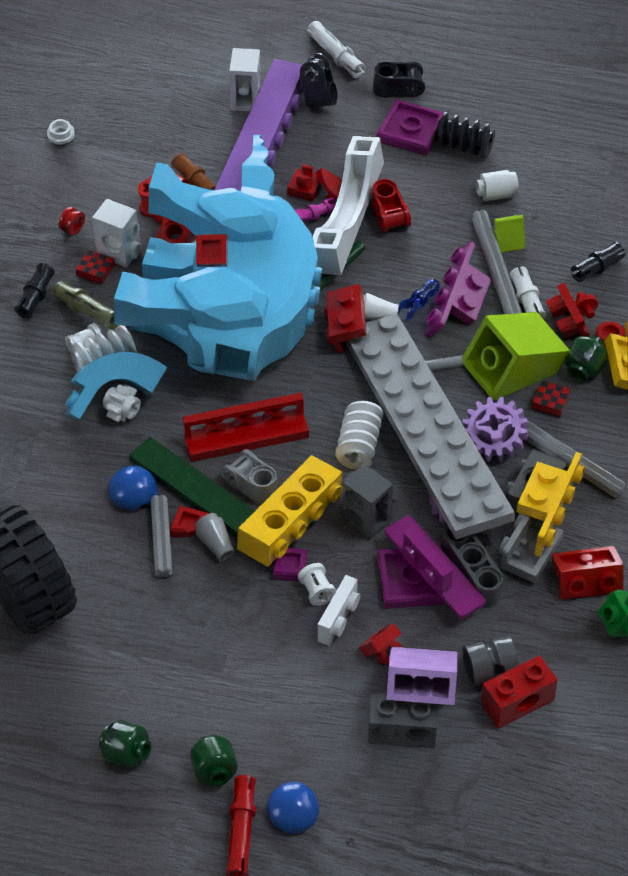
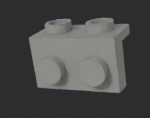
[499,513,564,583]

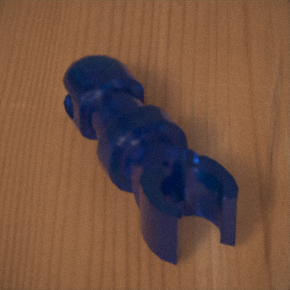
[397,279,440,321]

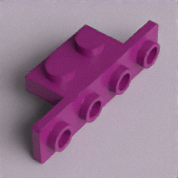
[425,241,491,338]
[385,515,486,619]

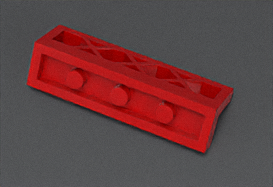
[182,392,309,462]

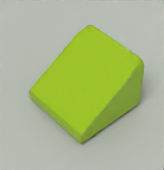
[494,215,525,253]

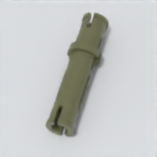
[53,281,119,330]

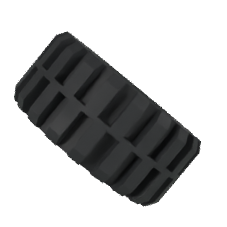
[0,505,77,634]

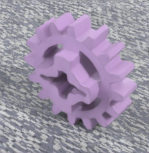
[462,397,528,462]

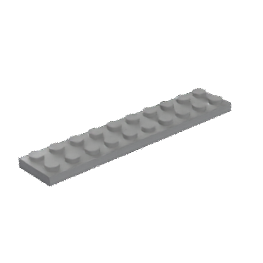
[345,314,515,540]

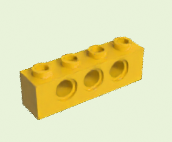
[237,455,343,567]

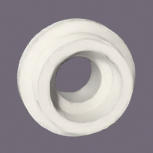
[47,119,75,145]

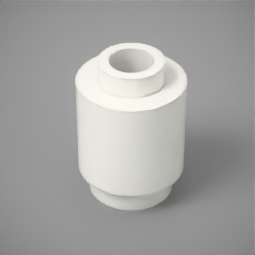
[476,170,519,201]

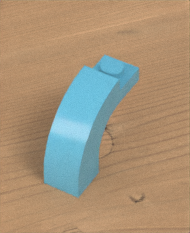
[65,352,167,420]

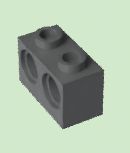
[342,463,393,540]
[368,694,438,748]

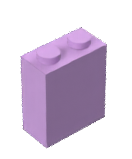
[387,647,457,705]

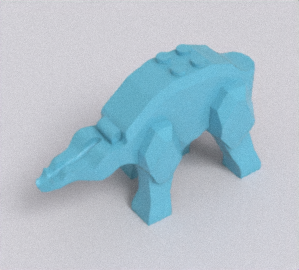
[114,135,322,381]

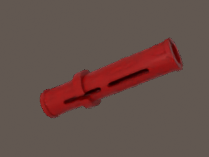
[226,775,256,876]

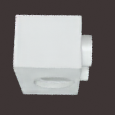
[229,48,261,111]
[92,199,142,268]

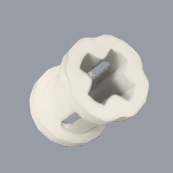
[298,563,337,606]

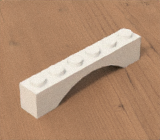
[313,136,384,275]

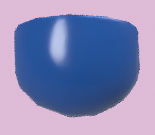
[108,466,159,512]
[266,781,319,834]

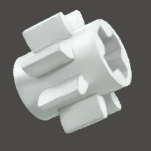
[103,384,141,422]

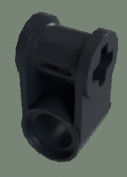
[300,53,338,108]
[373,61,425,98]

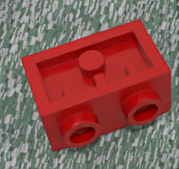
[552,546,624,600]

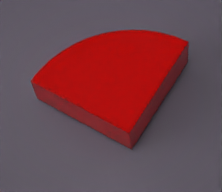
[316,168,342,204]
[169,506,209,538]

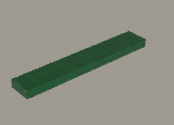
[129,437,255,538]

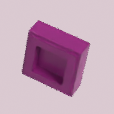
[273,548,307,581]

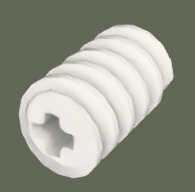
[71,326,137,373]
[335,401,383,470]

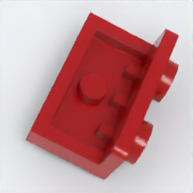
[323,283,367,353]

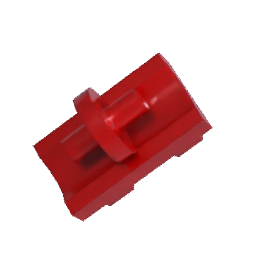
[546,282,598,339]

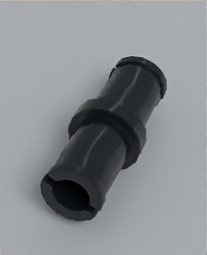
[571,242,625,282]
[15,263,55,319]

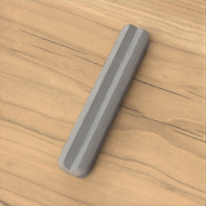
[150,495,172,578]

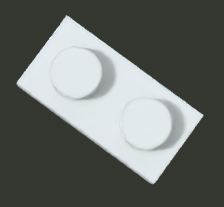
[318,575,360,646]

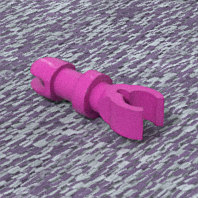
[295,198,336,224]

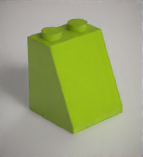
[462,312,570,400]

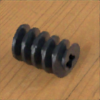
[434,111,495,158]

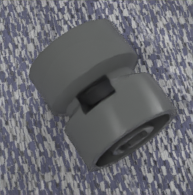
[462,635,519,687]

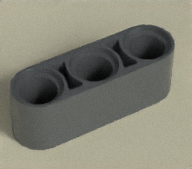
[441,523,503,608]

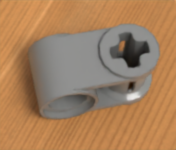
[221,449,278,506]

